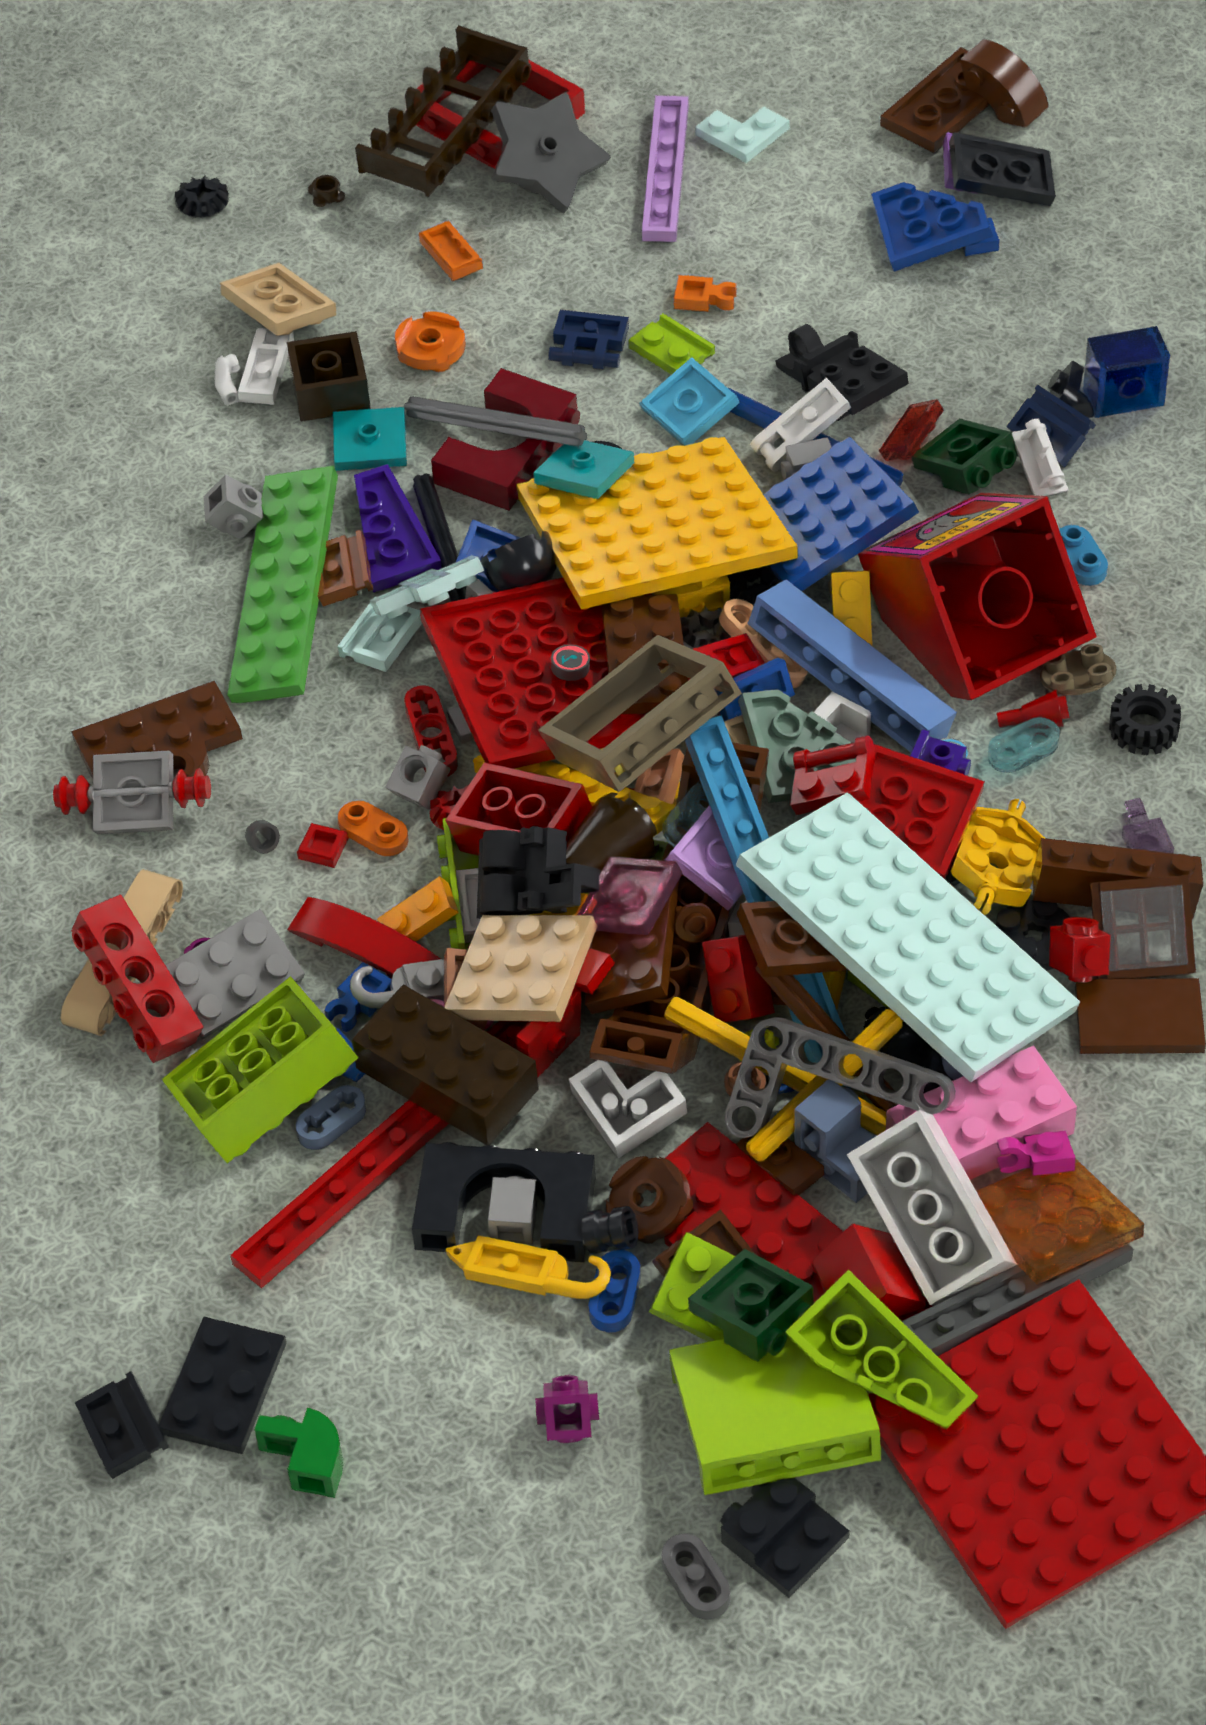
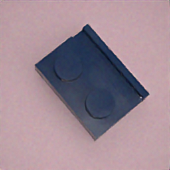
[1006,384,1096,467]

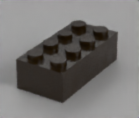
[352,984,539,1145]

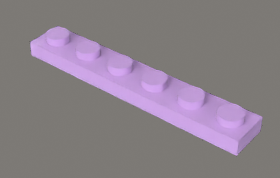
[642,96,689,242]

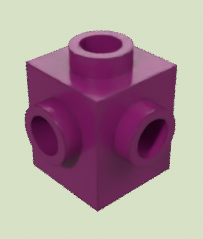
[535,1375,599,1443]

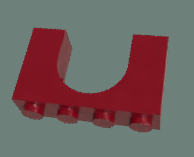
[431,368,580,511]

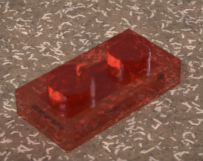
[879,399,944,461]

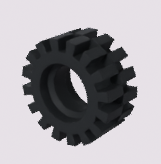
[1109,684,1181,755]

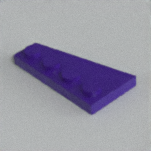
[354,464,442,593]

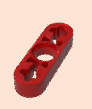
[404,685,458,777]

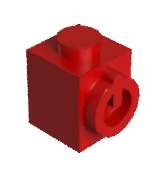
[1049,917,1111,982]

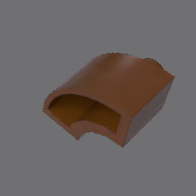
[960,39,1049,128]

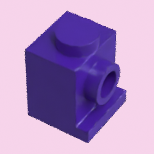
[910,729,971,776]

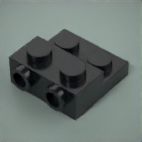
[720,1478,850,1598]

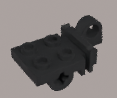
[776,324,909,421]
[476,826,600,919]

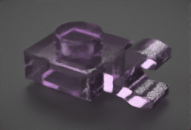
[1122,798,1174,854]

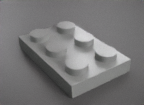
[166,909,305,1039]

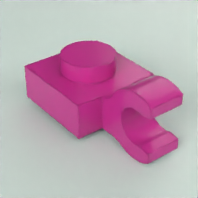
[997,1131,1075,1176]

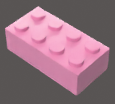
[886,1045,1077,1180]

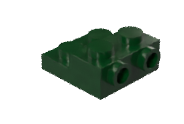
[911,418,1018,495]
[688,1249,814,1362]

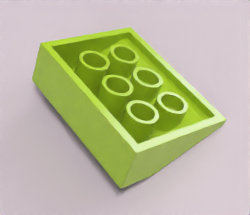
[162,976,358,1163]

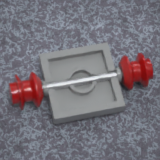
[53,751,211,834]

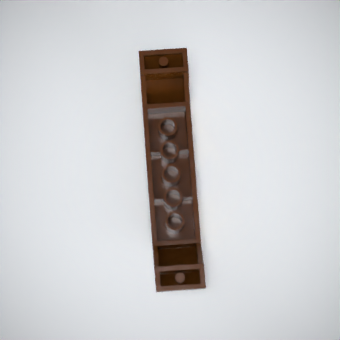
[589,742,769,1074]

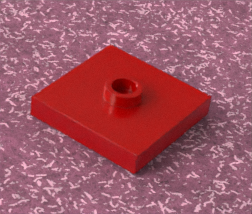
[516,986,581,1078]

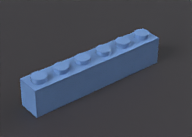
[748,580,957,753]

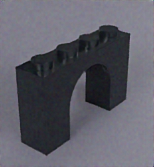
[412,1142,596,1263]

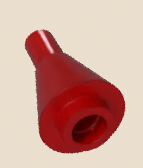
[997,690,1070,728]

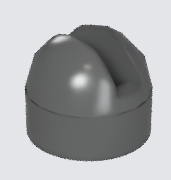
[245,820,280,854]

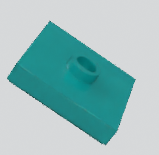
[333,407,407,471]
[533,440,635,499]

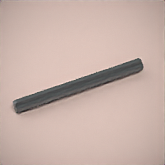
[404,396,587,446]

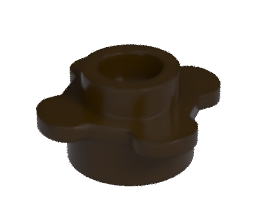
[308,175,345,207]

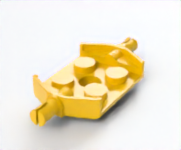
[951,799,1045,915]

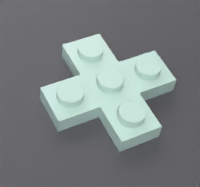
[370,556,484,619]

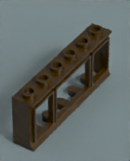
[355,25,531,197]

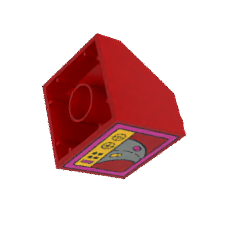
[858,493,1097,700]

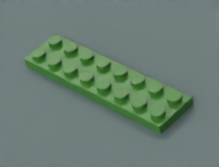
[227,466,338,703]

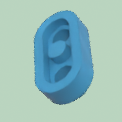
[1059,525,1108,586]

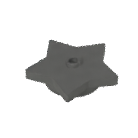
[491,92,611,213]

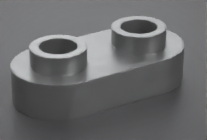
[662,1533,730,1620]

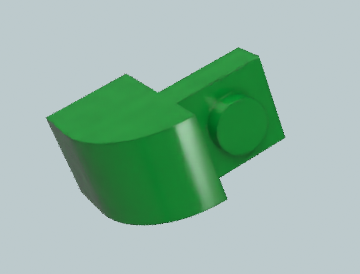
[254,1407,343,1498]

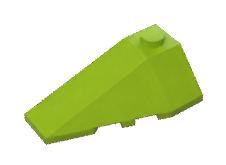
[785,1270,978,1429]

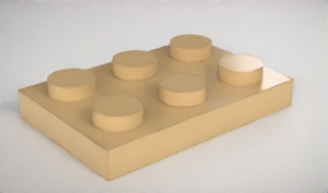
[220,263,336,336]

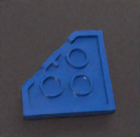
[871,182,993,272]

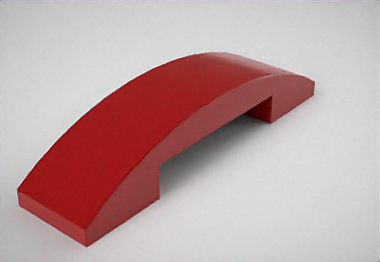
[287,897,441,979]

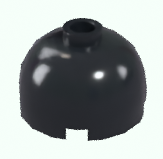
[480,531,557,591]

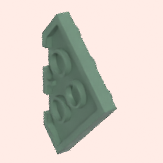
[738,689,856,803]

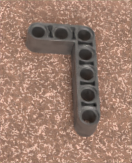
[724,1017,956,1138]

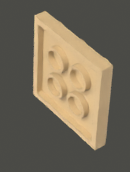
[444,915,597,1022]

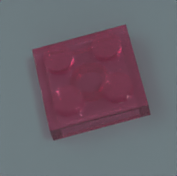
[577,857,683,935]

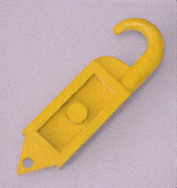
[446,1235,611,1299]

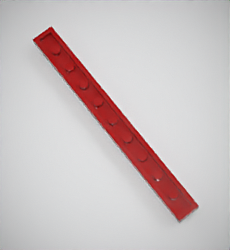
[230,1021,530,1289]

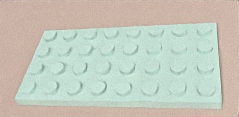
[736,793,1080,1083]

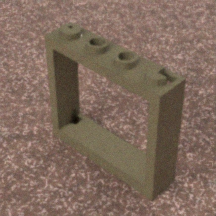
[538,635,742,792]

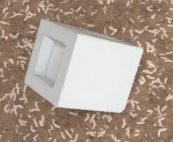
[814,691,871,743]

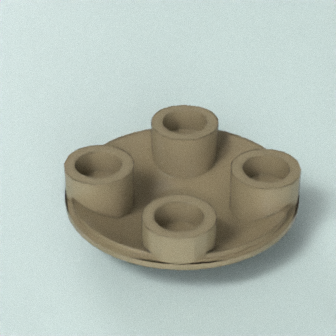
[1040,644,1117,695]

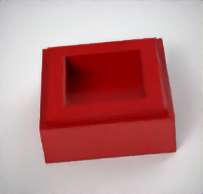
[297,823,349,868]

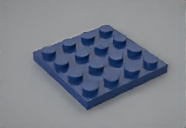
[763,437,919,591]

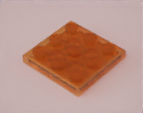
[976,1158,1144,1284]

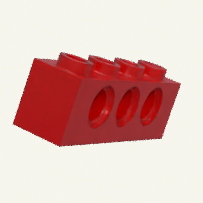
[71,894,203,1063]

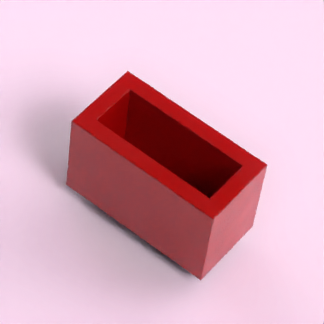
[702,934,775,1023]

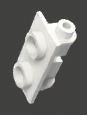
[1012,419,1069,496]

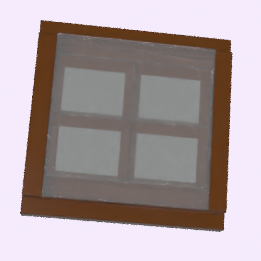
[1090,875,1196,979]

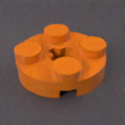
[395,311,466,372]

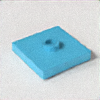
[639,357,740,446]

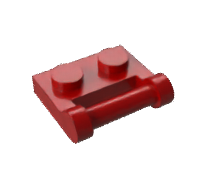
[790,735,875,815]

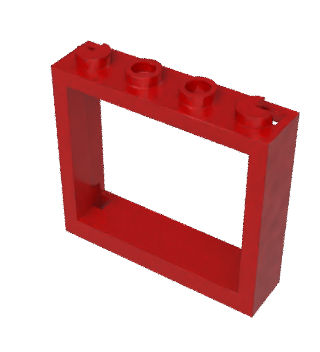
[405,60,585,169]

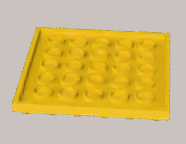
[516,437,798,610]

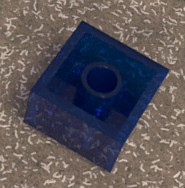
[1083,326,1170,418]

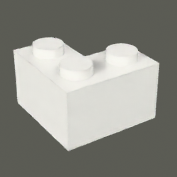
[569,1060,687,1158]

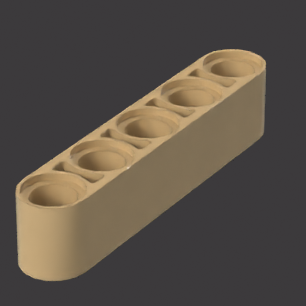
[61,869,183,1036]

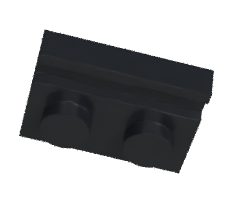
[74,1371,169,1479]

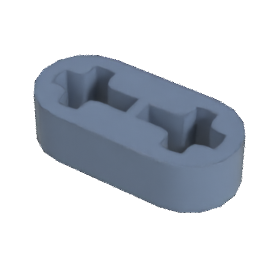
[296,1085,366,1150]

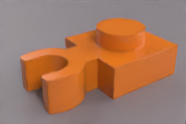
[674,275,737,312]

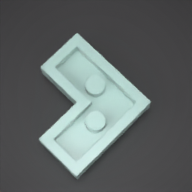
[695,107,789,163]

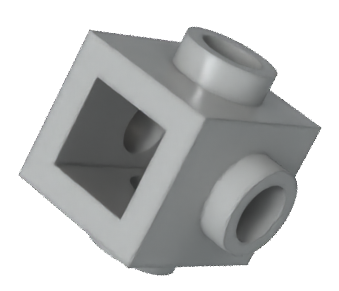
[204,475,263,539]

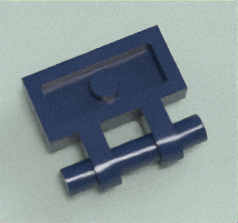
[548,310,629,370]

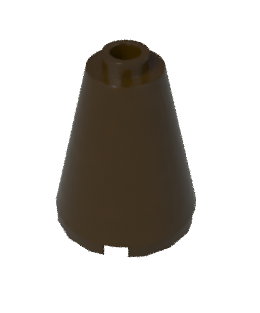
[566,792,659,885]

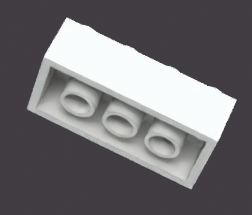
[847,1110,1017,1306]

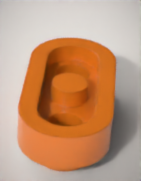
[338,801,409,856]

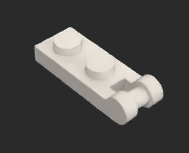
[238,328,294,405]
[750,378,851,472]

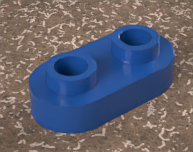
[588,1250,641,1332]

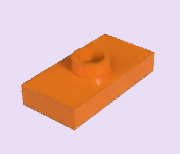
[419,220,483,281]

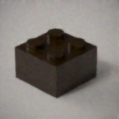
[286,331,371,422]

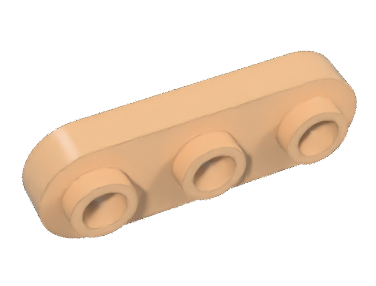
[719,599,808,688]

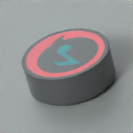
[551,644,590,681]

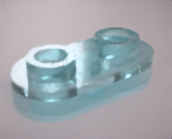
[988,718,1060,773]
[662,781,709,847]

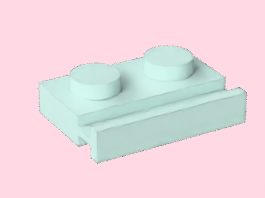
[337,596,422,672]

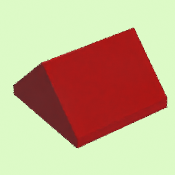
[812,1223,926,1317]

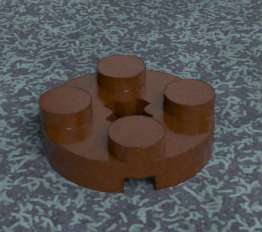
[606,1156,693,1244]

